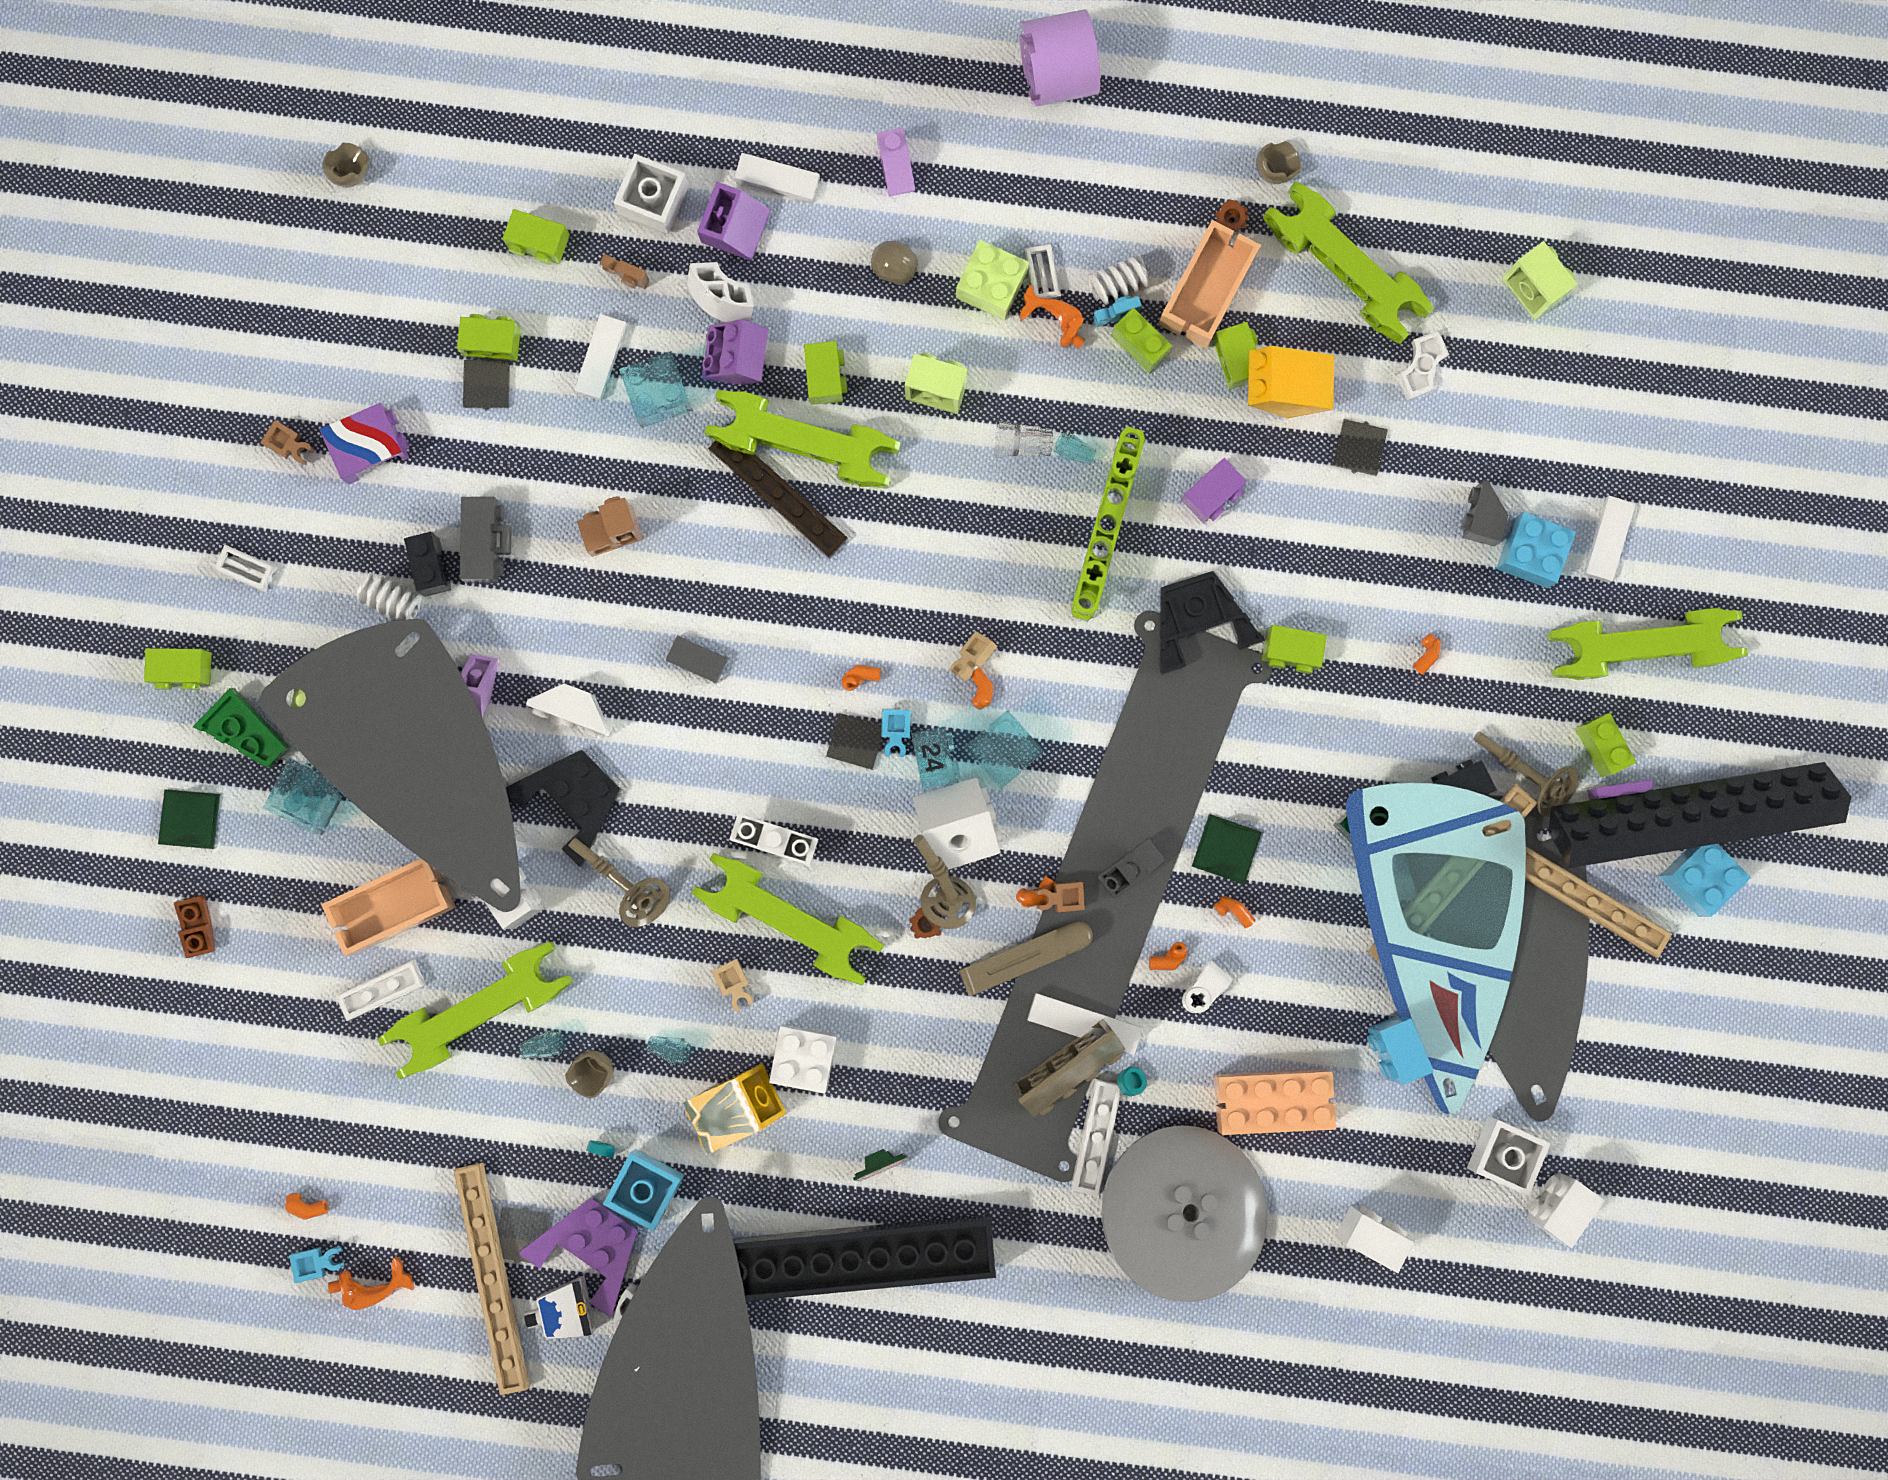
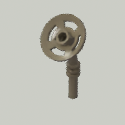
[1473,731,1579,816]
[913,835,976,929]
[568,837,670,927]

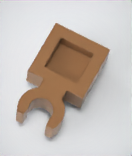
[599,254,649,289]
[260,420,315,465]
[1034,881,1085,912]

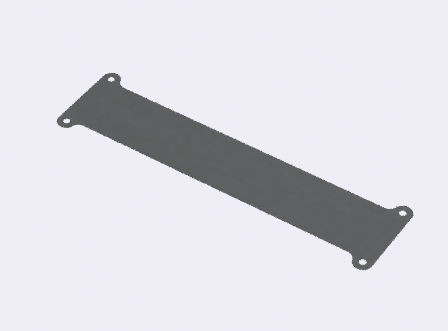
[938,611,1272,1182]

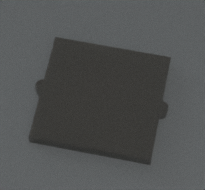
[463,357,510,411]
[1332,419,1388,476]
[826,713,882,770]
[498,1207,549,1264]

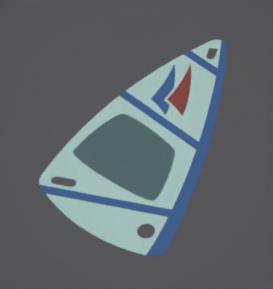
[1346,783,1526,1114]

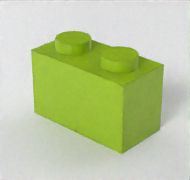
[502,209,570,265]
[1111,307,1172,374]
[457,314,521,361]
[1212,322,1258,390]
[804,341,847,405]
[1261,625,1327,674]
[144,648,212,690]
[1575,713,1637,777]

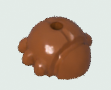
[1215,200,1249,231]
[909,908,942,939]

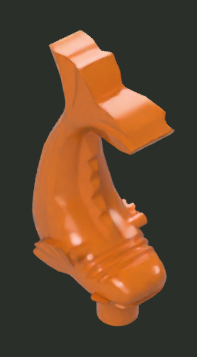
[1019,285,1085,349]
[328,1256,415,1310]

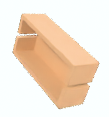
[1158,220,1261,349]
[321,858,456,956]
[1214,1069,1336,1135]

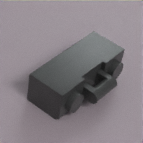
[460,497,512,584]

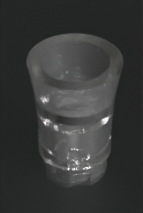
[994,419,1053,458]

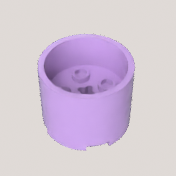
[1019,9,1100,107]

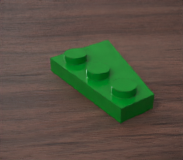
[193,688,291,767]

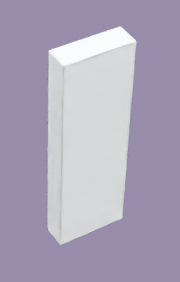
[734,153,820,203]
[574,314,627,401]
[1583,496,1636,583]
[335,960,426,1021]

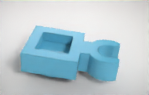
[1093,296,1142,327]
[881,709,911,757]
[289,1247,345,1283]

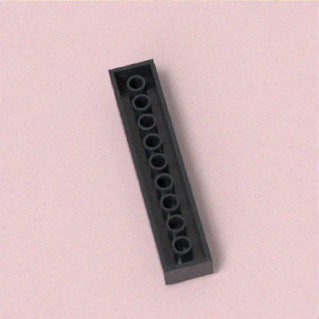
[1548,762,1852,868]
[733,1214,996,1301]

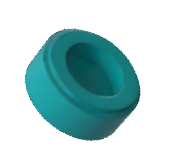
[1117,1067,1147,1097]
[586,1140,616,1158]

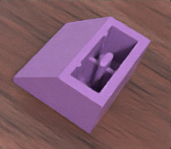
[697,181,771,261]
[702,319,768,385]

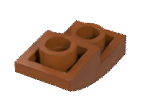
[174,894,215,958]

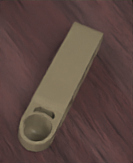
[958,921,1093,997]

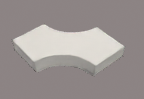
[1397,330,1449,401]

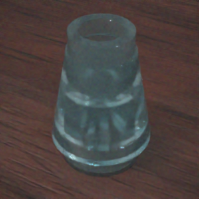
[1053,432,1096,465]
[520,1030,564,1058]
[647,1036,691,1066]

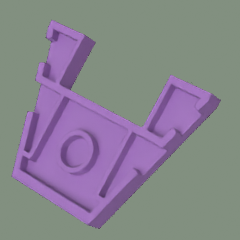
[519,1196,638,1317]

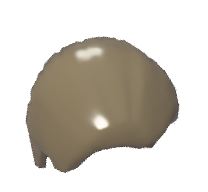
[1256,141,1302,184]
[322,142,370,188]
[871,241,918,286]
[565,1050,614,1099]

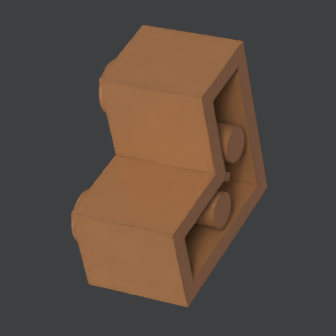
[577,496,644,557]

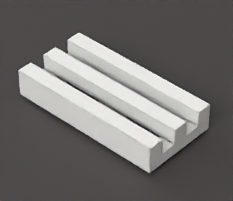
[1024,244,1061,299]
[213,545,278,592]

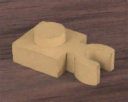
[950,631,998,681]
[711,959,754,1012]

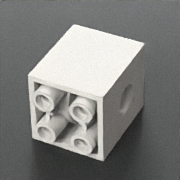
[912,777,1003,869]

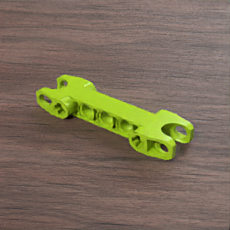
[1263,181,1434,344]
[704,390,901,489]
[1071,426,1145,622]
[1547,608,1748,680]
[691,853,884,986]
[378,942,574,1080]

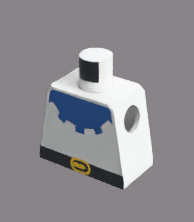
[524,1275,597,1339]

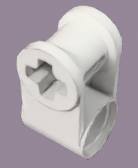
[1182,960,1233,1013]

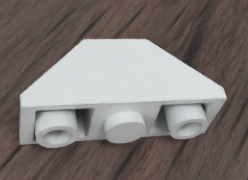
[526,684,610,739]
[729,813,819,866]

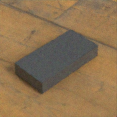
[666,635,728,684]

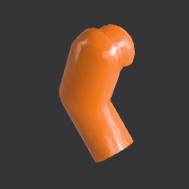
[1412,633,1441,675]
[842,665,881,691]
[970,667,994,710]
[1016,876,1056,908]
[1214,896,1255,928]
[1149,942,1188,970]
[284,1193,329,1220]

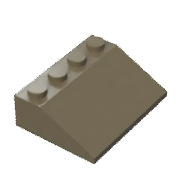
[1012,1019,1125,1117]

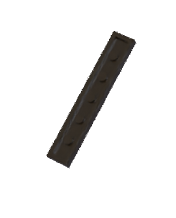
[708,441,848,559]

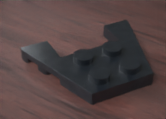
[1160,571,1265,675]
[506,750,622,867]

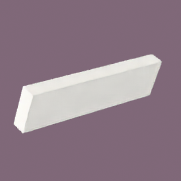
[1027,993,1143,1055]
[1070,1078,1121,1197]

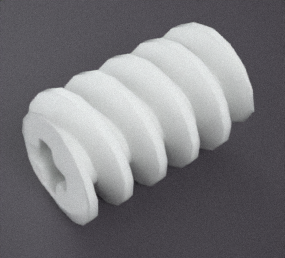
[1087,254,1148,305]
[357,572,422,621]

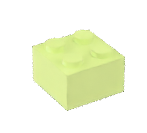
[956,239,1029,320]
[1502,241,1578,320]
[905,353,968,414]

